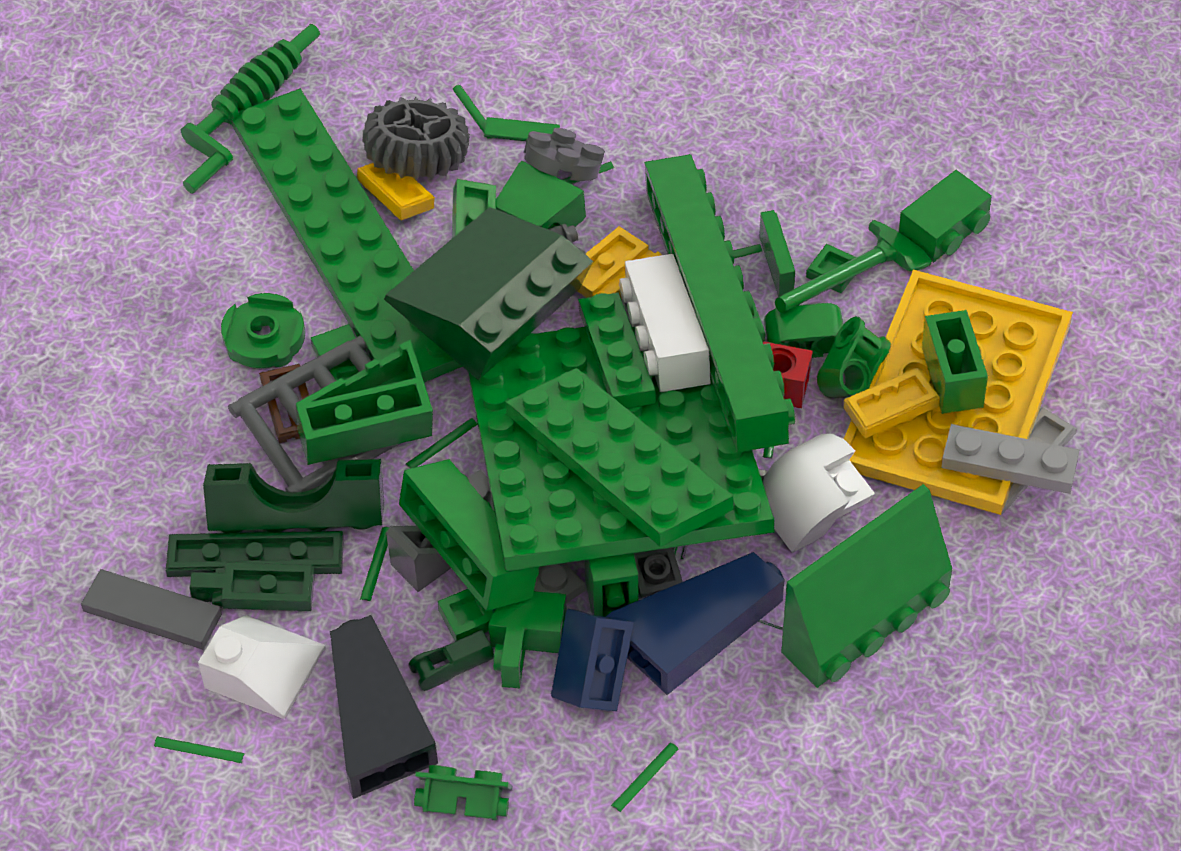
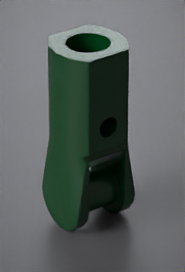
[408,630,494,691]

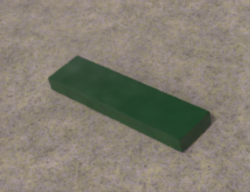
[166,531,344,577]

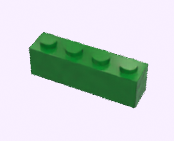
[399,459,539,611]

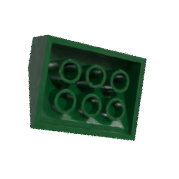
[384,207,593,380]

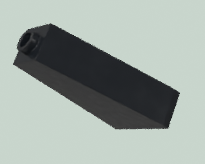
[330,615,438,799]

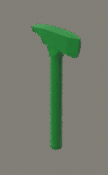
[775,220,932,313]

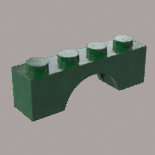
[203,459,384,533]

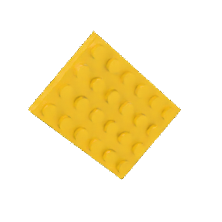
[844,270,1073,515]

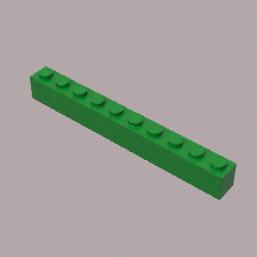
[644,154,795,453]

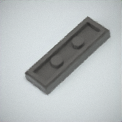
[81,569,222,650]

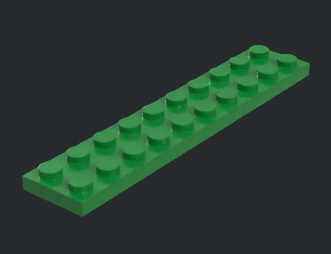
[231,88,462,382]

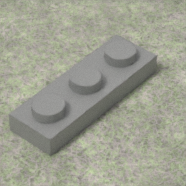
[941,424,1080,494]

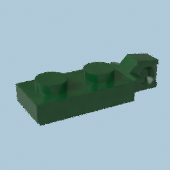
[189,562,315,611]

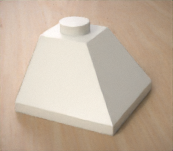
[198,615,326,719]

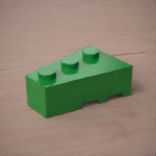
[296,339,433,465]

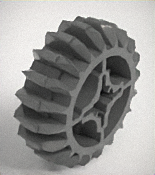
[362,97,470,180]

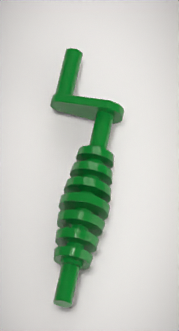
[181,24,320,194]

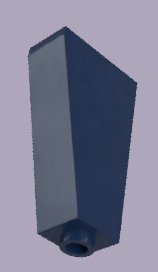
[606,552,785,695]

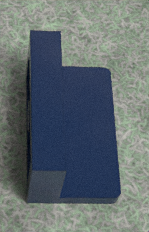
[551,609,634,711]

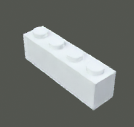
[619,254,710,392]

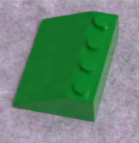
[781,484,953,688]

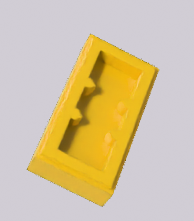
[357,163,435,221]
[844,367,940,439]

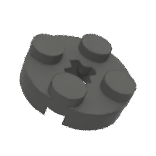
[524,128,605,181]

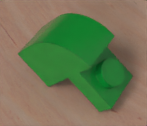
[489,591,567,689]

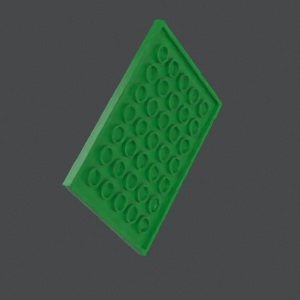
[467,327,775,571]

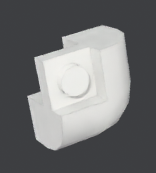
[763,434,875,553]

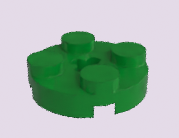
[221,293,305,368]

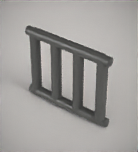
[228,336,401,492]

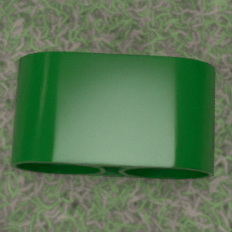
[764,303,844,358]

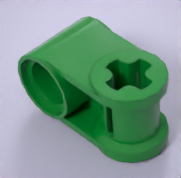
[817,316,891,398]

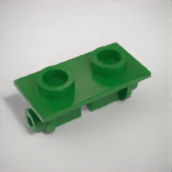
[414,765,513,820]

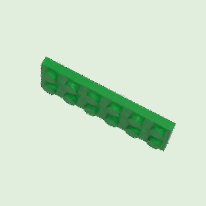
[506,368,734,547]

